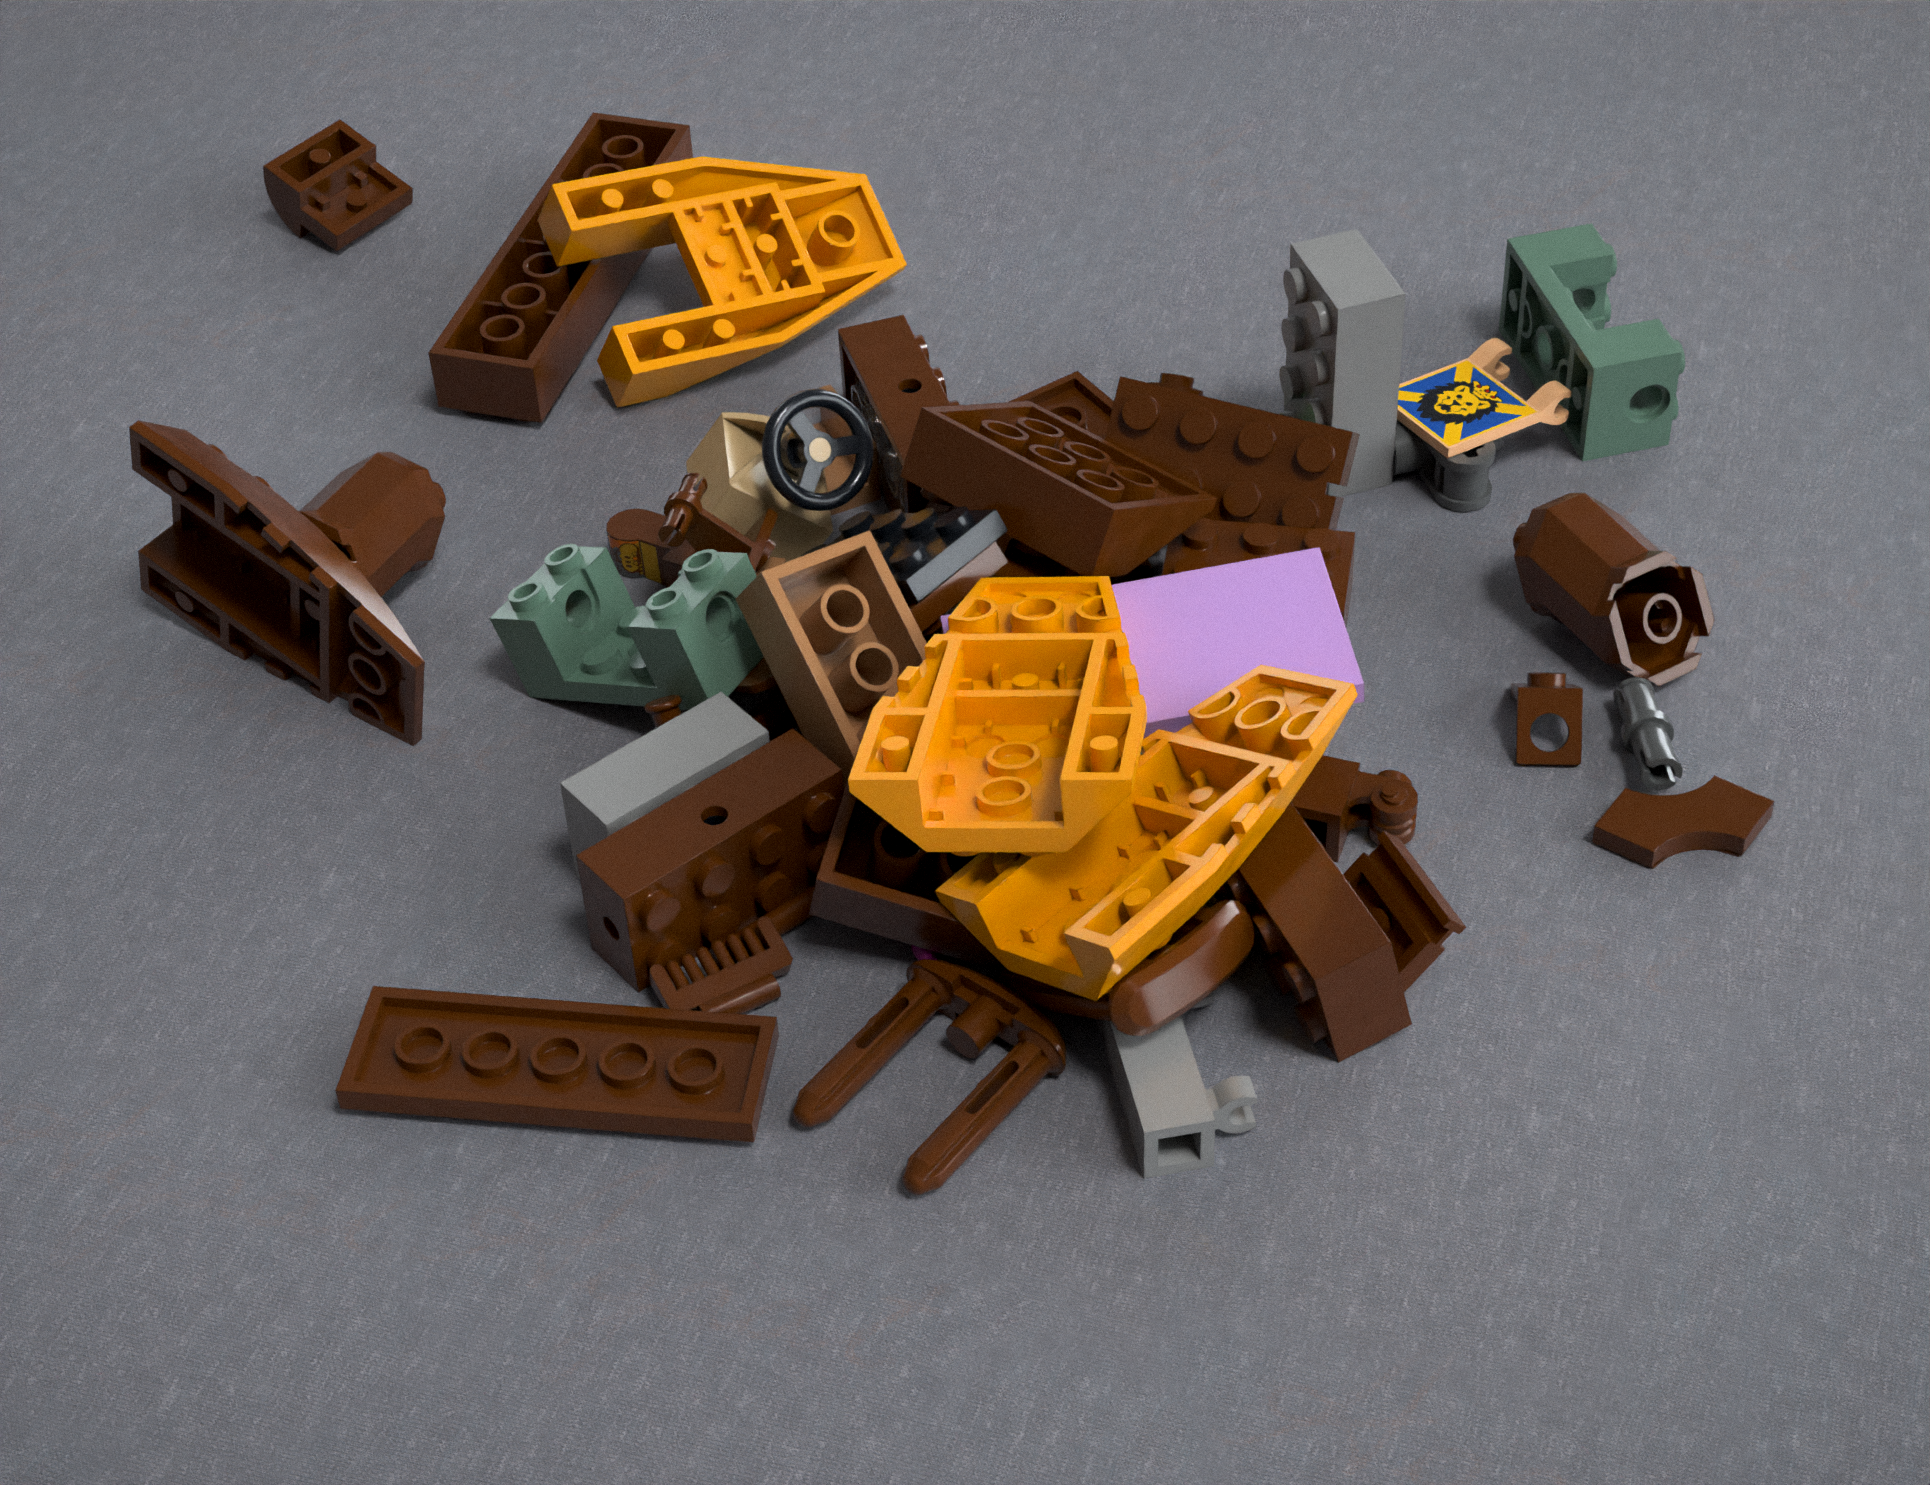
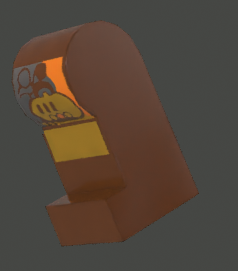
[606,508,696,588]

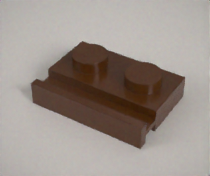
[1343,831,1466,992]

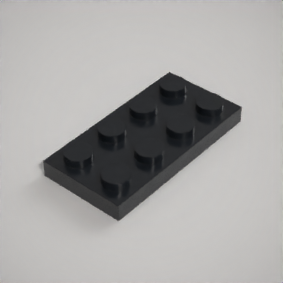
[800,506,1008,602]

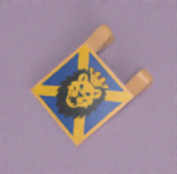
[1397,338,1572,459]

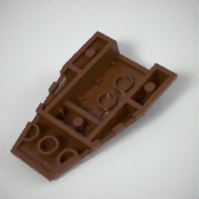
[129,420,425,746]

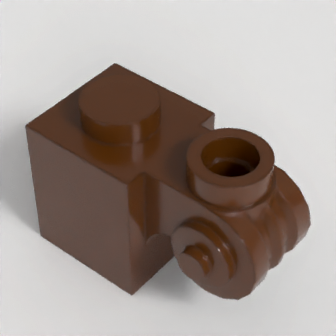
[1291,755,1418,863]

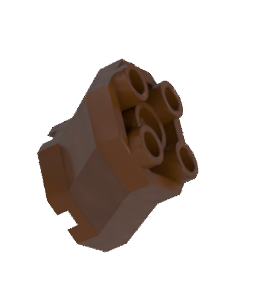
[299,452,446,597]
[1513,493,1715,686]

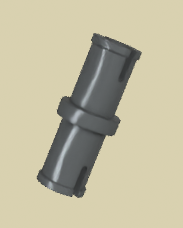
[1613,677,1683,790]

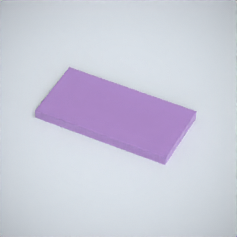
[940,547,1364,739]

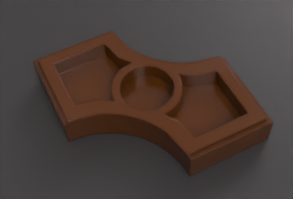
[1592,775,1774,869]

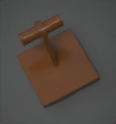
[658,473,779,572]

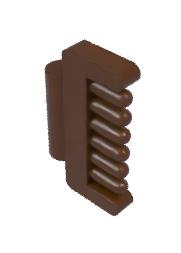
[648,916,793,1014]

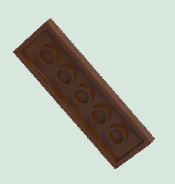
[335,986,779,1142]

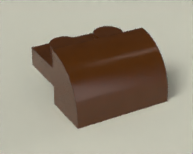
[263,119,413,251]

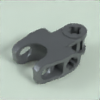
[1393,420,1504,512]

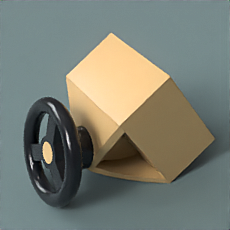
[686,389,874,562]

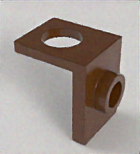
[1510,672,1583,765]

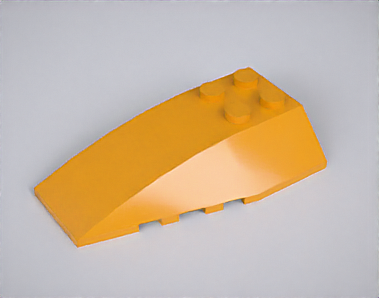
[848,576,1147,857]
[935,665,1358,1001]

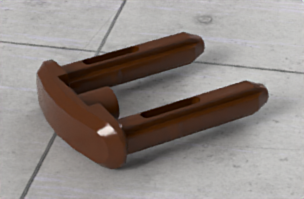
[994,900,1254,1036]
[793,959,1066,1195]

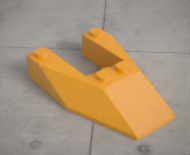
[538,157,907,408]

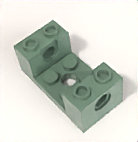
[1499,223,1685,461]
[489,544,764,710]

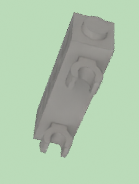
[1096,993,1257,1179]

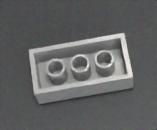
[1279,229,1406,497]

